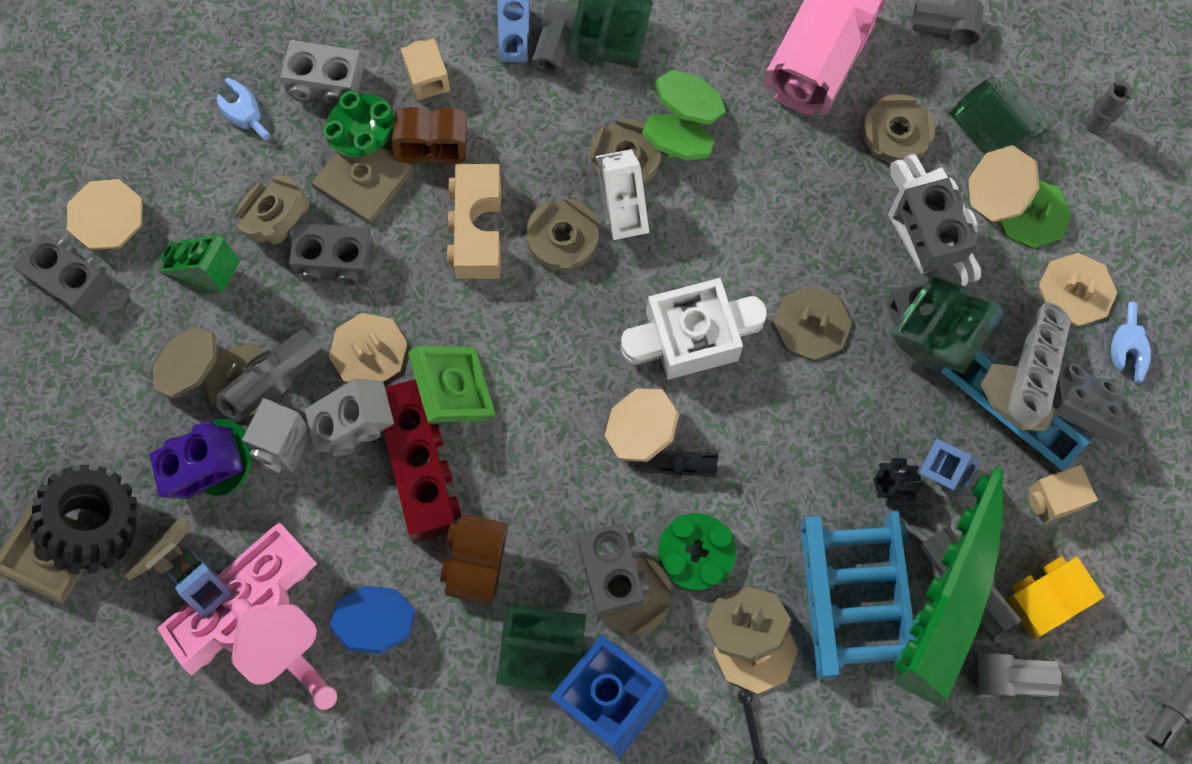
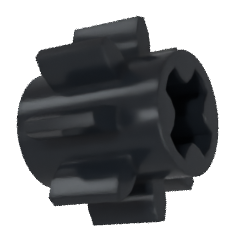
[873,458,923,506]

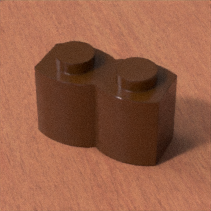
[392,107,468,164]
[440,513,509,606]

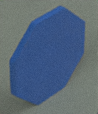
[330,586,415,654]

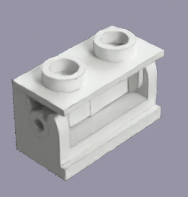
[596,149,649,240]

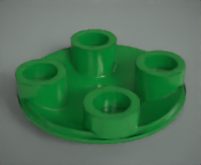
[323,91,394,157]

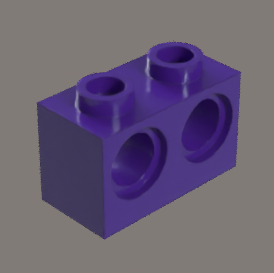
[149,422,243,499]

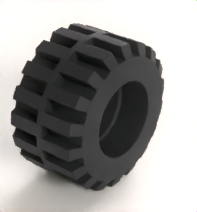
[31,465,138,575]

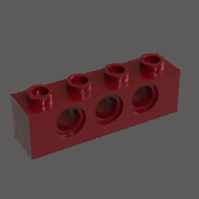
[383,379,462,543]

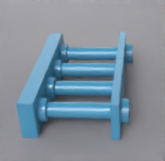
[800,511,915,680]

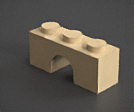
[447,164,501,279]

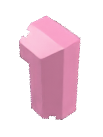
[763,0,885,115]

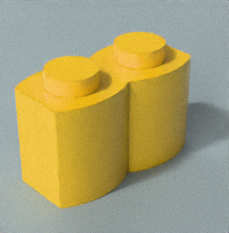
[1005,556,1105,640]

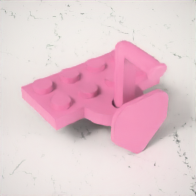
[157,522,337,710]

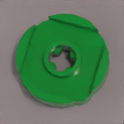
[657,513,736,592]

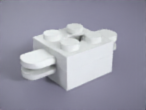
[888,154,981,289]
[621,278,767,380]

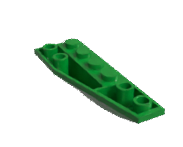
[892,465,1003,707]

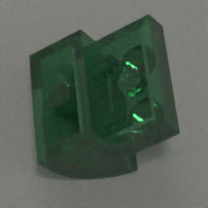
[569,0,653,68]
[949,75,1052,154]
[891,276,1004,374]
[496,603,587,693]

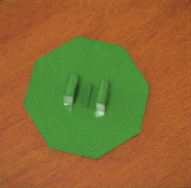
[655,70,726,125]
[642,113,715,161]
[999,180,1072,249]

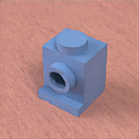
[919,439,981,495]

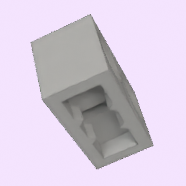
[280,40,364,105]
[305,379,394,457]
[242,398,311,475]

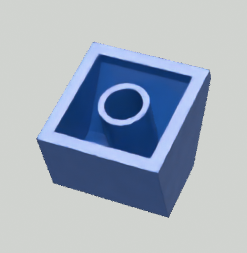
[550,635,669,759]

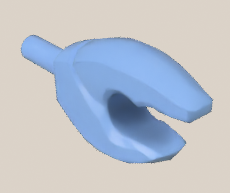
[216,77,270,140]
[1111,302,1151,384]

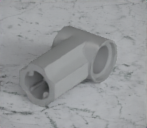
[977,654,1062,698]

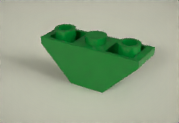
[159,235,240,294]

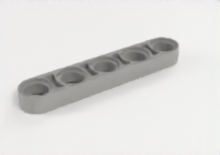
[1008,302,1070,428]

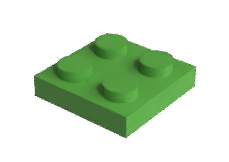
[408,346,496,423]

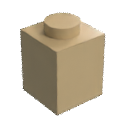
[400,38,450,101]
[1028,465,1098,523]

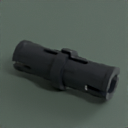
[640,448,718,479]

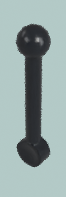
[738,689,768,764]

